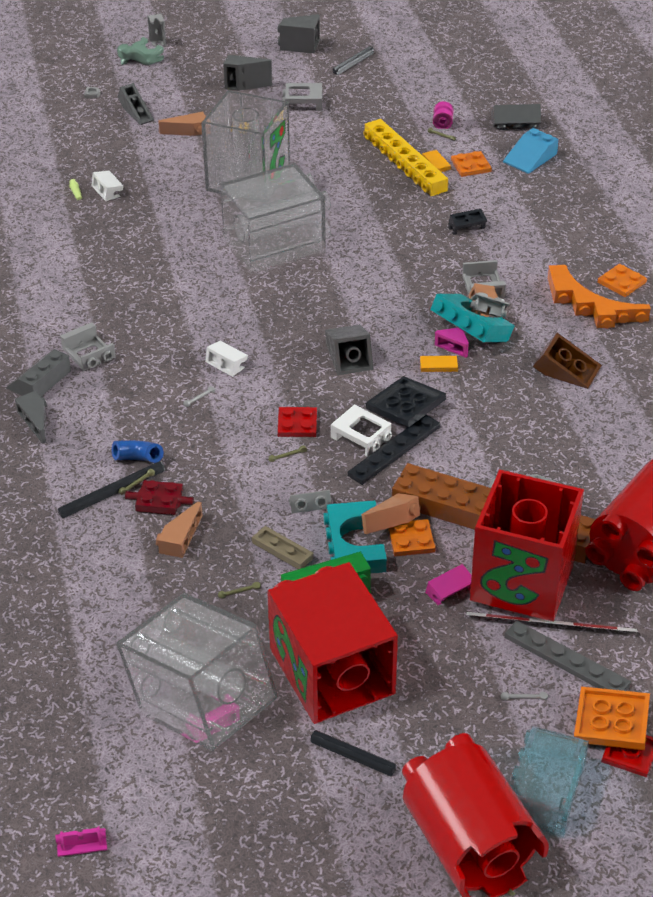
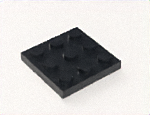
[365,376,446,427]

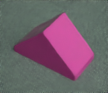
[435,328,469,358]

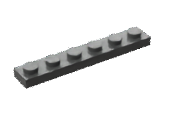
[504,620,631,691]

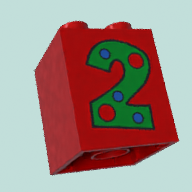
[470,469,584,622]
[267,562,398,724]

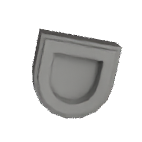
[84,87,101,98]

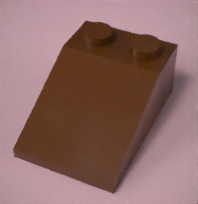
[533,332,602,389]

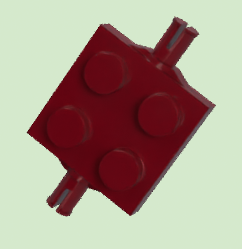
[125,480,194,515]

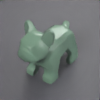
[117,37,164,65]

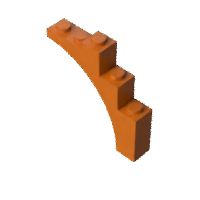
[547,265,651,329]

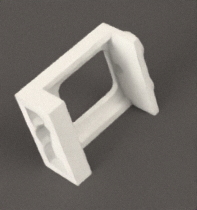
[331,405,392,457]

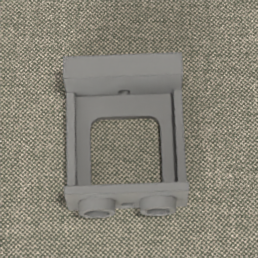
[282,83,322,111]
[462,260,506,298]
[60,322,116,371]

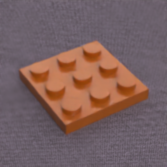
[574,686,650,750]

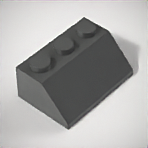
[491,104,541,129]
[6,349,71,397]

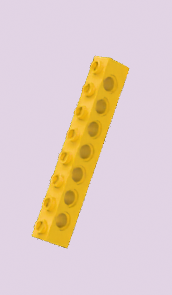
[363,119,448,196]

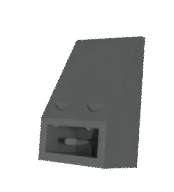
[223,55,273,90]

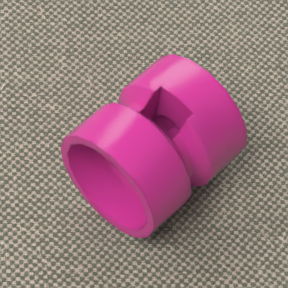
[433,101,454,129]

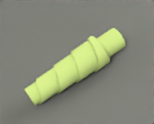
[69,179,82,200]

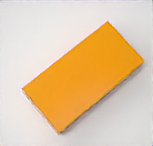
[422,150,451,172]
[420,356,458,372]

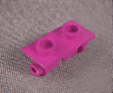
[55,826,107,857]

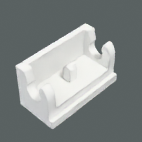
[92,171,123,201]
[205,341,248,377]

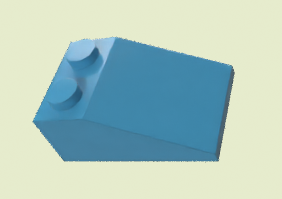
[503,128,559,174]

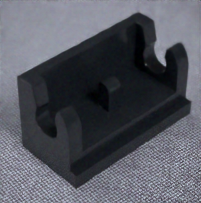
[448,208,487,235]

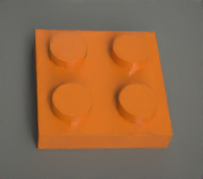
[451,151,492,177]
[597,263,647,297]
[388,519,435,557]

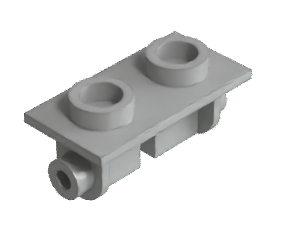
[470,292,510,317]
[289,490,331,514]

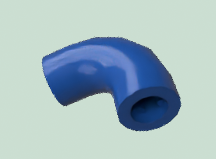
[111,440,164,463]

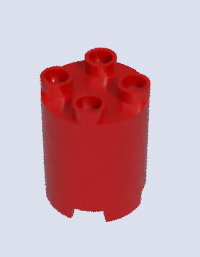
[585,459,653,591]
[402,733,549,897]

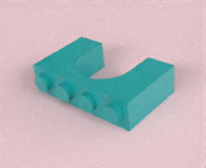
[430,294,515,342]
[323,500,387,573]

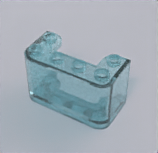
[510,726,589,839]

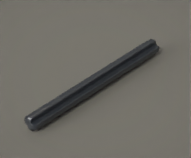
[58,461,165,518]

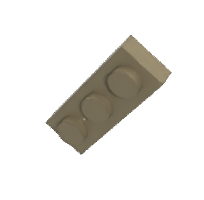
[252,526,314,569]

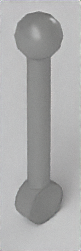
[183,386,215,407]
[501,692,548,701]

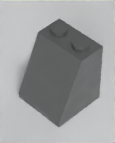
[277,14,320,54]
[325,324,374,375]

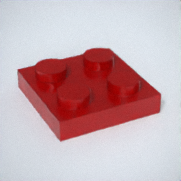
[277,407,317,437]

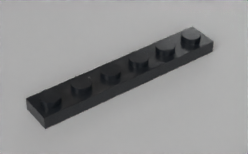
[348,415,440,485]

